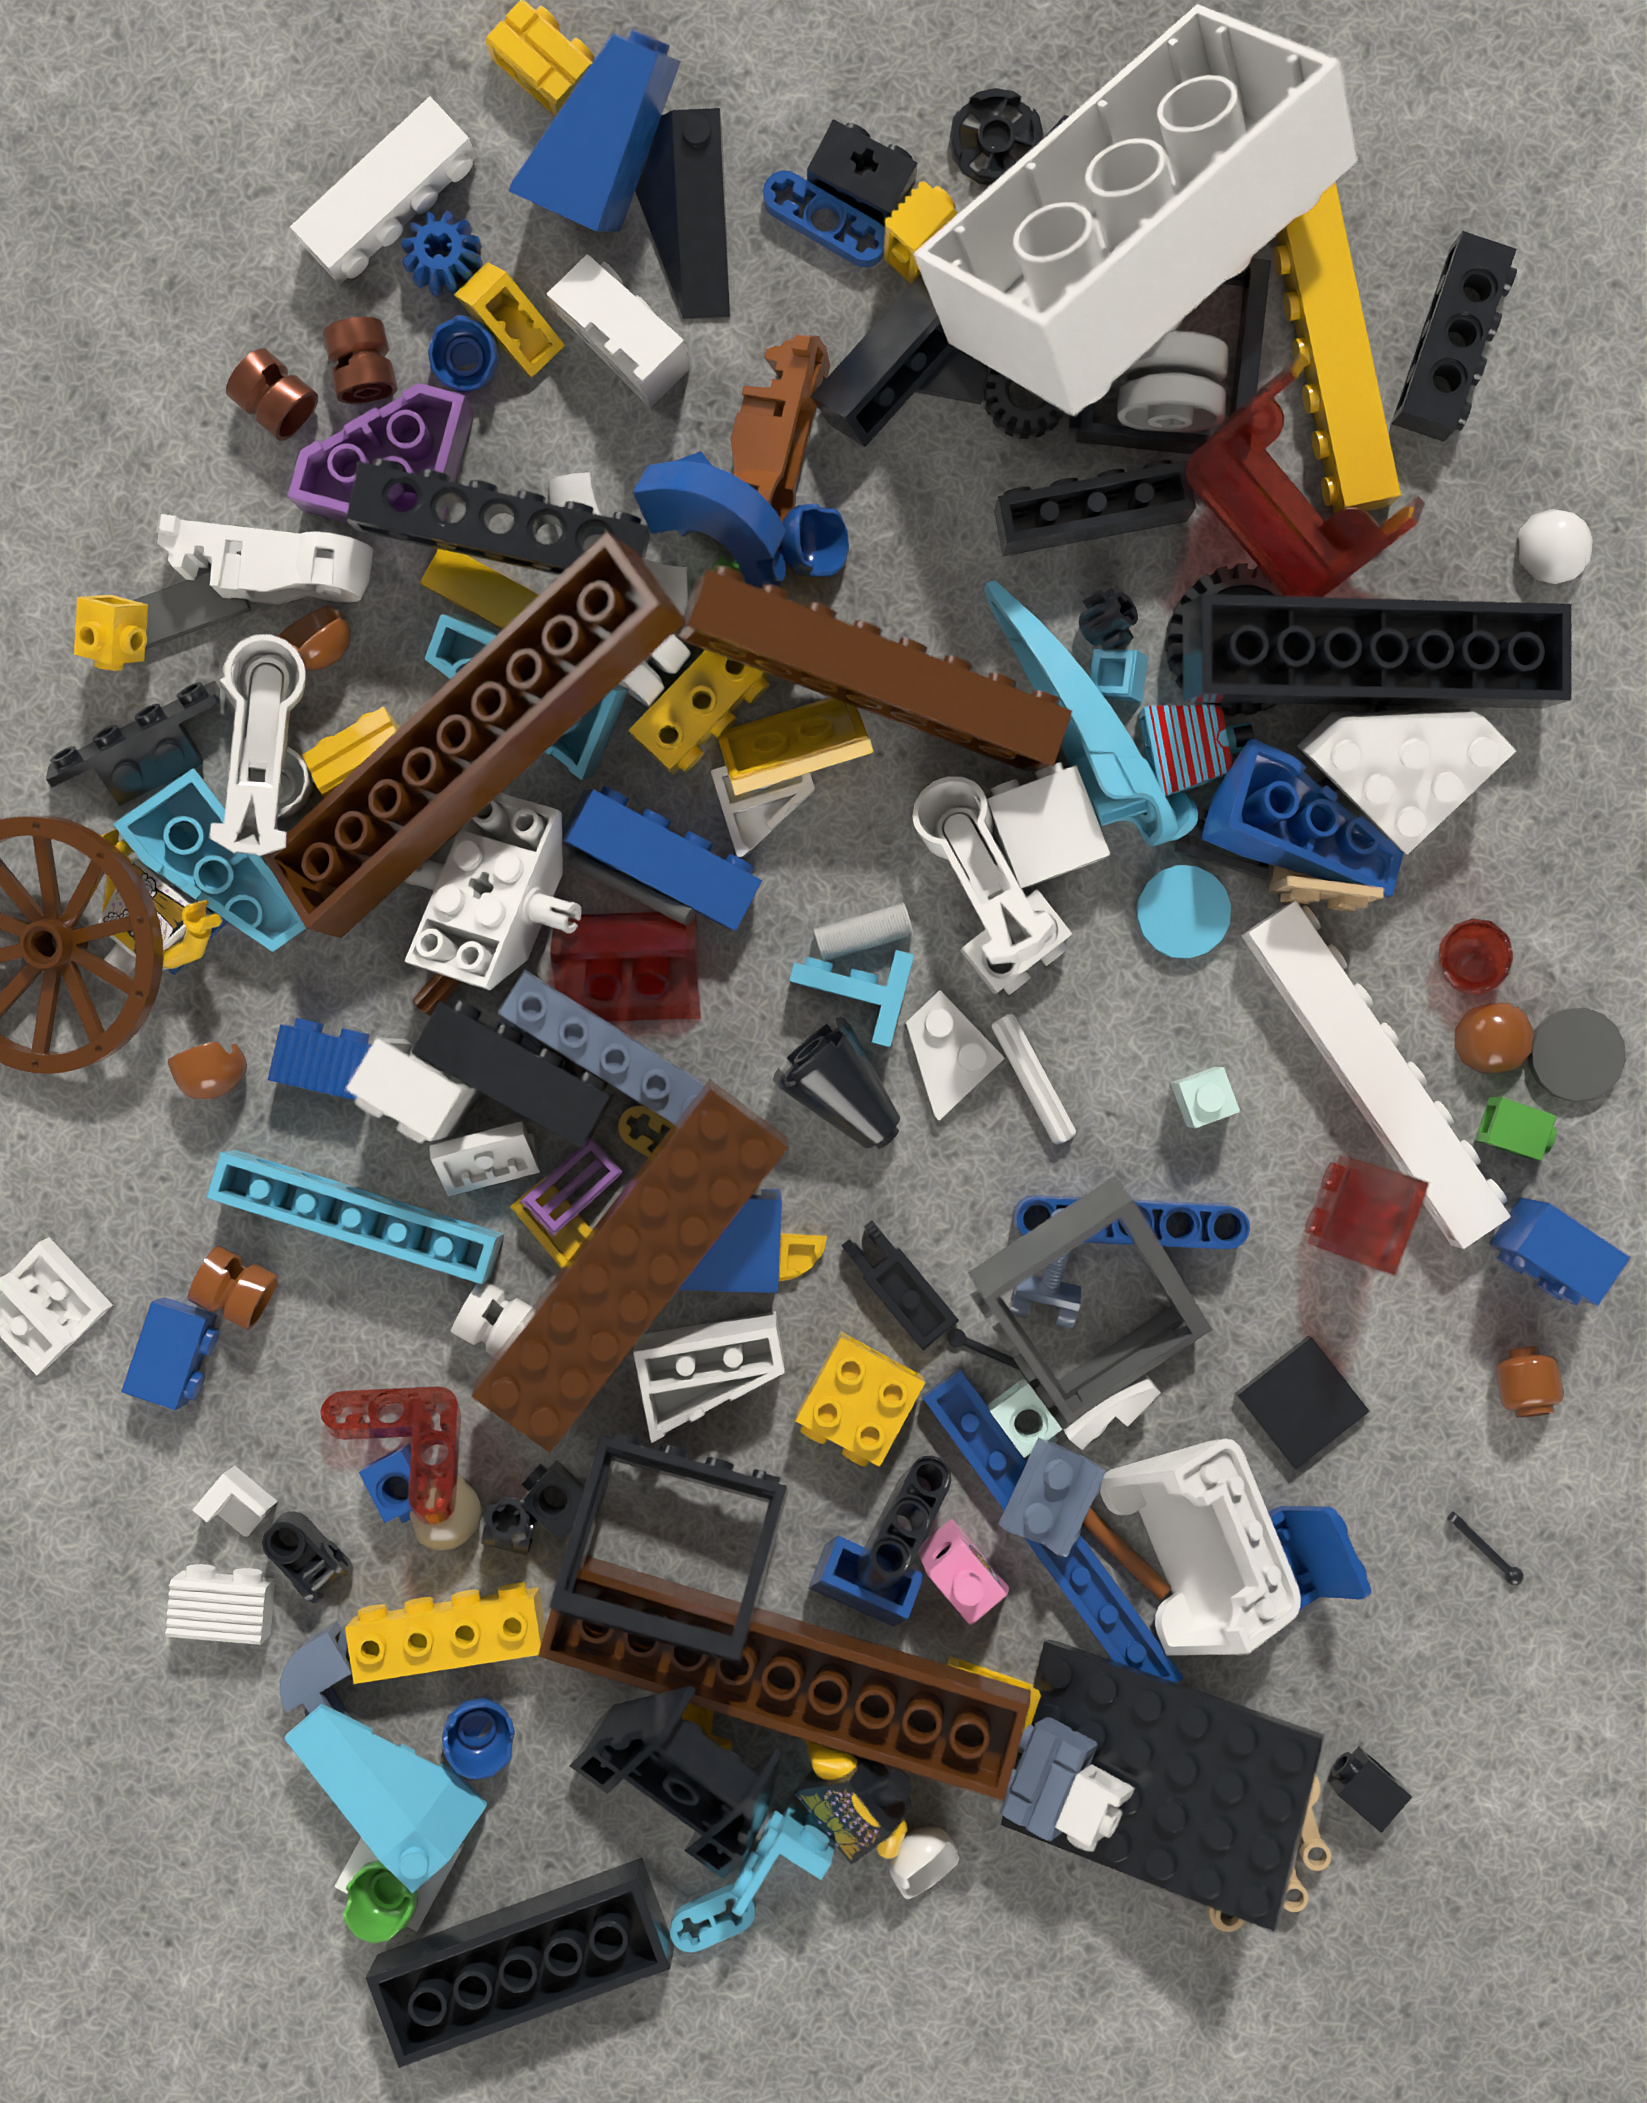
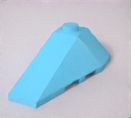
[113,768,306,952]

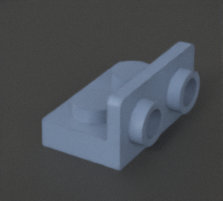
[999,1437,1105,1557]

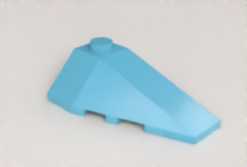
[285,1704,487,1893]

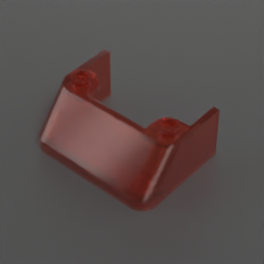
[1186,353,1425,597]

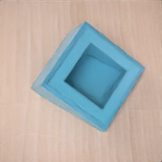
[1090,649,1148,703]

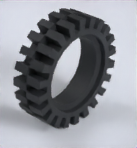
[1165,563,1302,716]

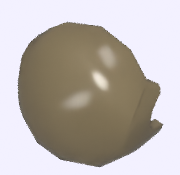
[410,1473,482,1551]

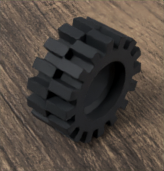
[984,368,1065,439]

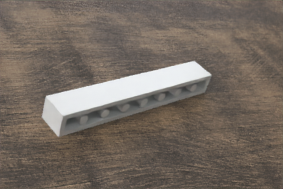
[1241,901,1511,1249]

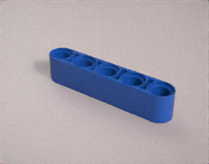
[1013,1195,1250,1249]

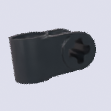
[262,1511,353,1604]

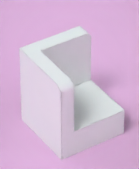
[193,1466,278,1537]

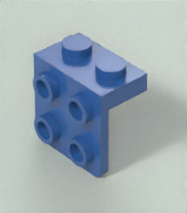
[1268,1506,1372,1610]

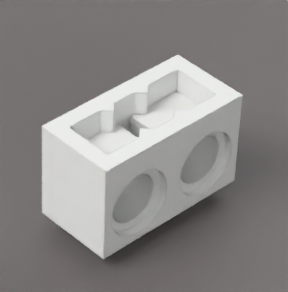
[960,889,1072,995]

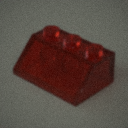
[550,912,701,1021]

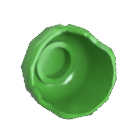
[343,1860,418,1944]

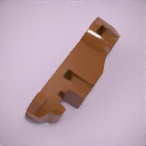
[730,335,830,548]

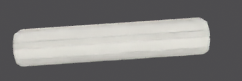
[992,1014,1076,1145]

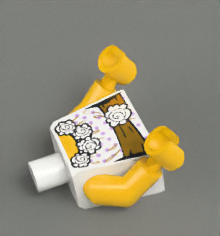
[98,829,222,975]

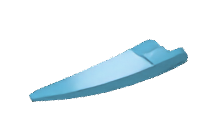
[984,580,1179,847]

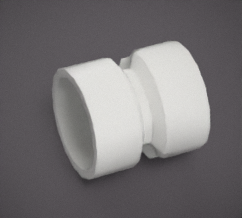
[450,1281,532,1356]

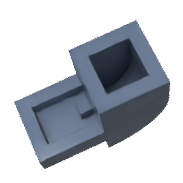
[280,1622,352,1718]

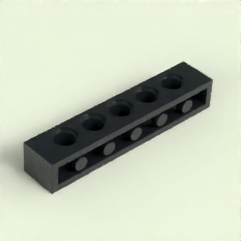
[346,458,650,576]

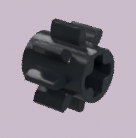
[1079,588,1138,650]

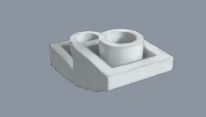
[1055,1374,1161,1450]

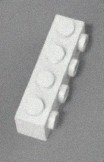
[290,96,477,285]

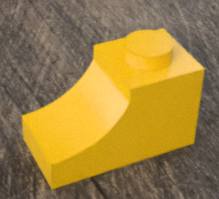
[454,262,565,378]

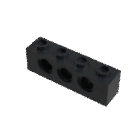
[1391,231,1517,442]

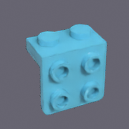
[731,1802,835,1917]

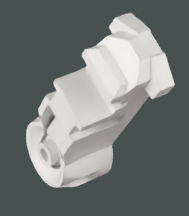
[156,514,373,605]
[210,634,306,856]
[912,776,1057,965]

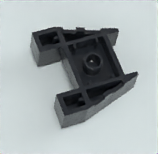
[569,1686,782,1879]

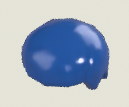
[428,316,500,392]
[780,503,849,577]
[442,1698,515,1780]

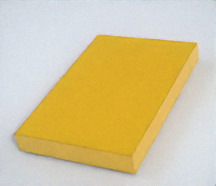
[718,697,873,796]

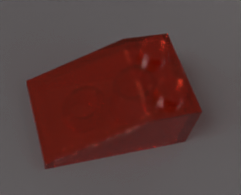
[1305,1155,1430,1276]

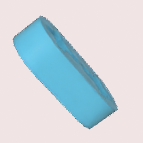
[670,1884,756,1953]

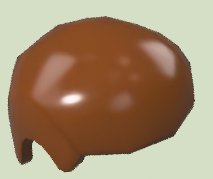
[277,605,351,671]
[1454,1002,1534,1074]
[167,1042,247,1099]

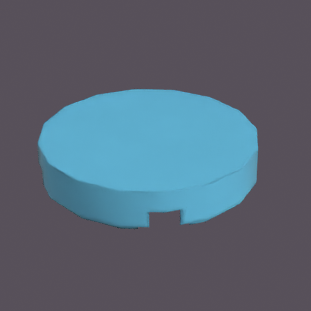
[1136,865,1231,959]

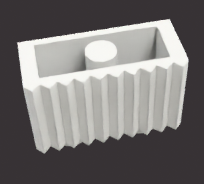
[165,1564,275,1645]

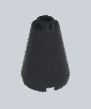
[773,1017,900,1149]

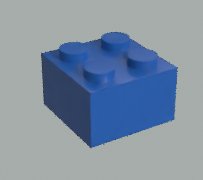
[1489,1197,1631,1306]

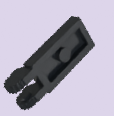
[841,1220,959,1350]

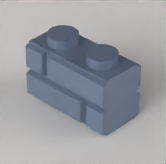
[1000,1717,1098,1841]

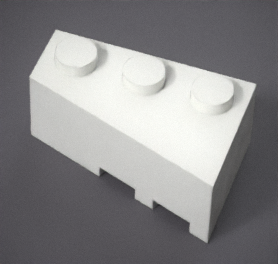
[547,254,690,408]
[634,1311,785,1443]

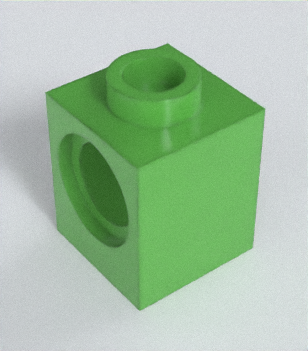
[1474,1097,1557,1161]

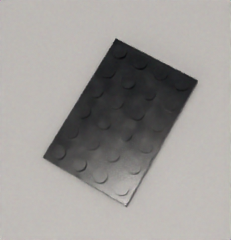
[1001,1639,1325,1933]

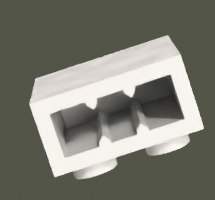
[987,762,1110,890]

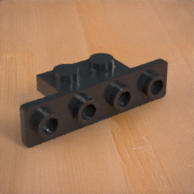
[46,681,220,806]

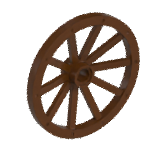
[0,815,164,1074]

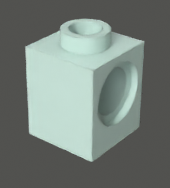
[987,1377,1063,1458]

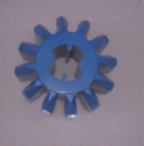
[401,210,483,297]

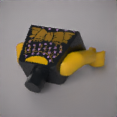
[794,1738,912,1864]

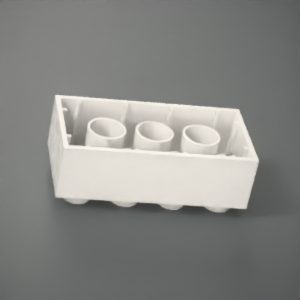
[914,4,1357,416]

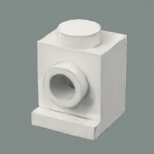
[1055,1764,1135,1851]

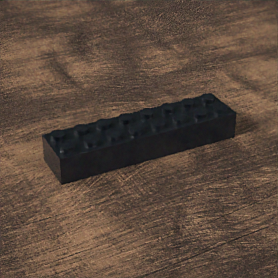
[1183,594,1572,708]

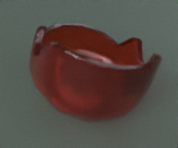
[1439,918,1513,996]

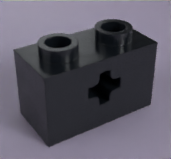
[807,119,918,227]

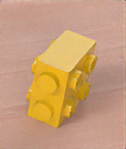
[795,1331,925,1467]

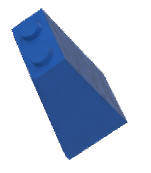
[509,29,681,232]

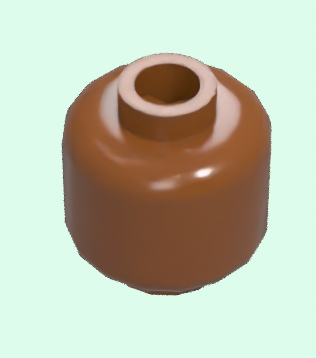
[1495,1346,1564,1418]

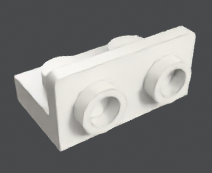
[430,1121,540,1197]

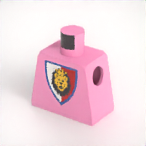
[918,1519,1009,1625]

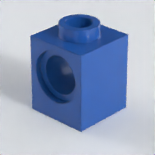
[359,1443,429,1523]

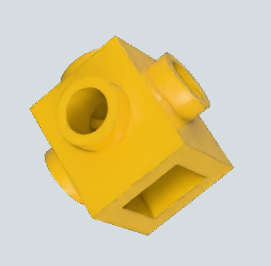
[74,595,148,671]

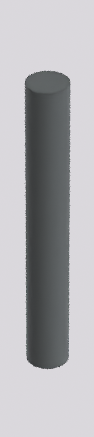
[569,851,696,926]

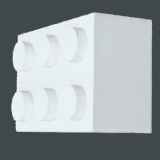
[346,1038,482,1143]

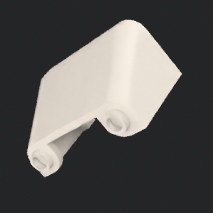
[1100,1439,1301,1656]

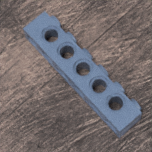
[498,969,705,1124]

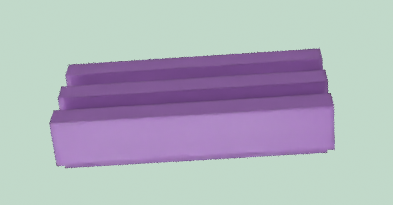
[520,1138,623,1237]

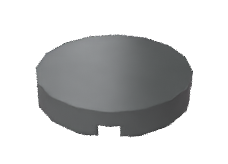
[1528,1008,1626,1101]

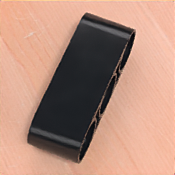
[856,1456,952,1591]

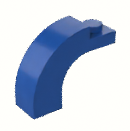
[632,461,786,589]

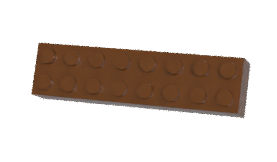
[676,566,1073,772]
[471,1079,789,1453]

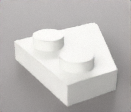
[710,766,815,858]
[906,990,1005,1121]

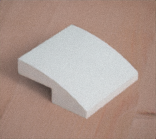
[0,1237,113,1375]

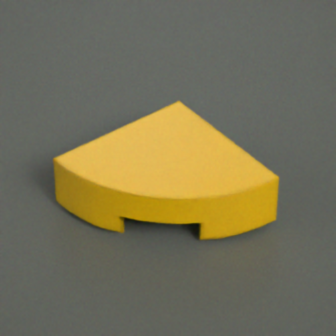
[779,1233,827,1281]

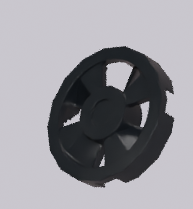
[949,88,1044,186]

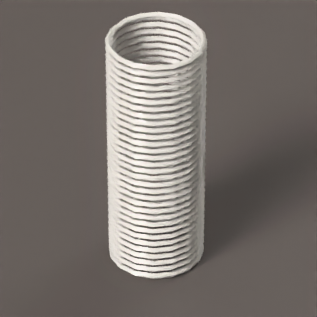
[814,903,913,961]

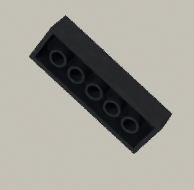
[366,1858,674,2068]

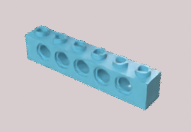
[206,1150,504,1284]

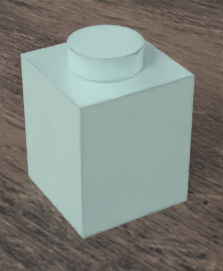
[1171,1067,1240,1128]

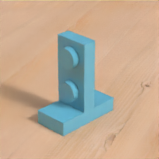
[789,950,914,1047]

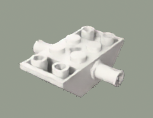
[404,793,581,990]

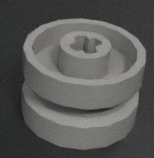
[1117,331,1229,432]

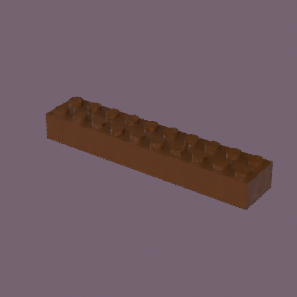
[263,532,687,938]
[538,1556,1031,1801]

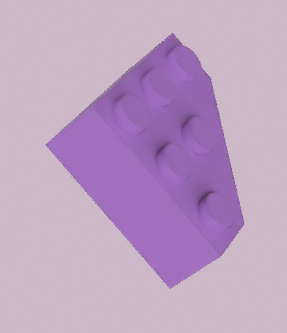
[287,383,474,524]

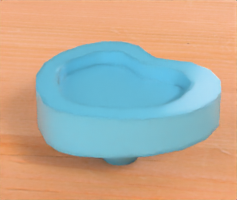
[1168,792,1198,841]

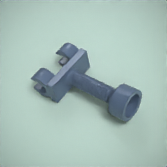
[1010,1209,1083,1328]

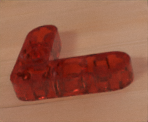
[320,1386,461,1525]

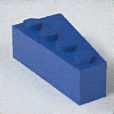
[562,786,762,931]

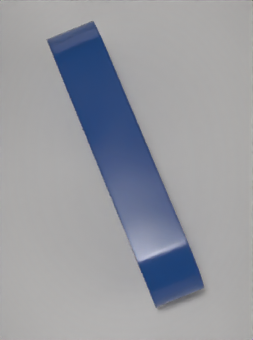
[763,171,885,268]

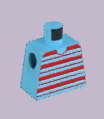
[1138,705,1255,798]

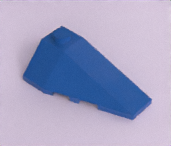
[1201,738,1404,898]

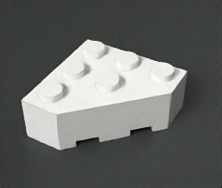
[1297,708,1516,855]

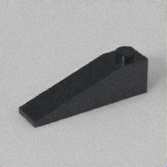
[635,108,730,319]

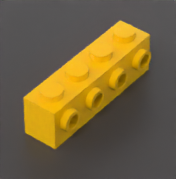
[629,650,770,775]
[345,1582,546,1684]

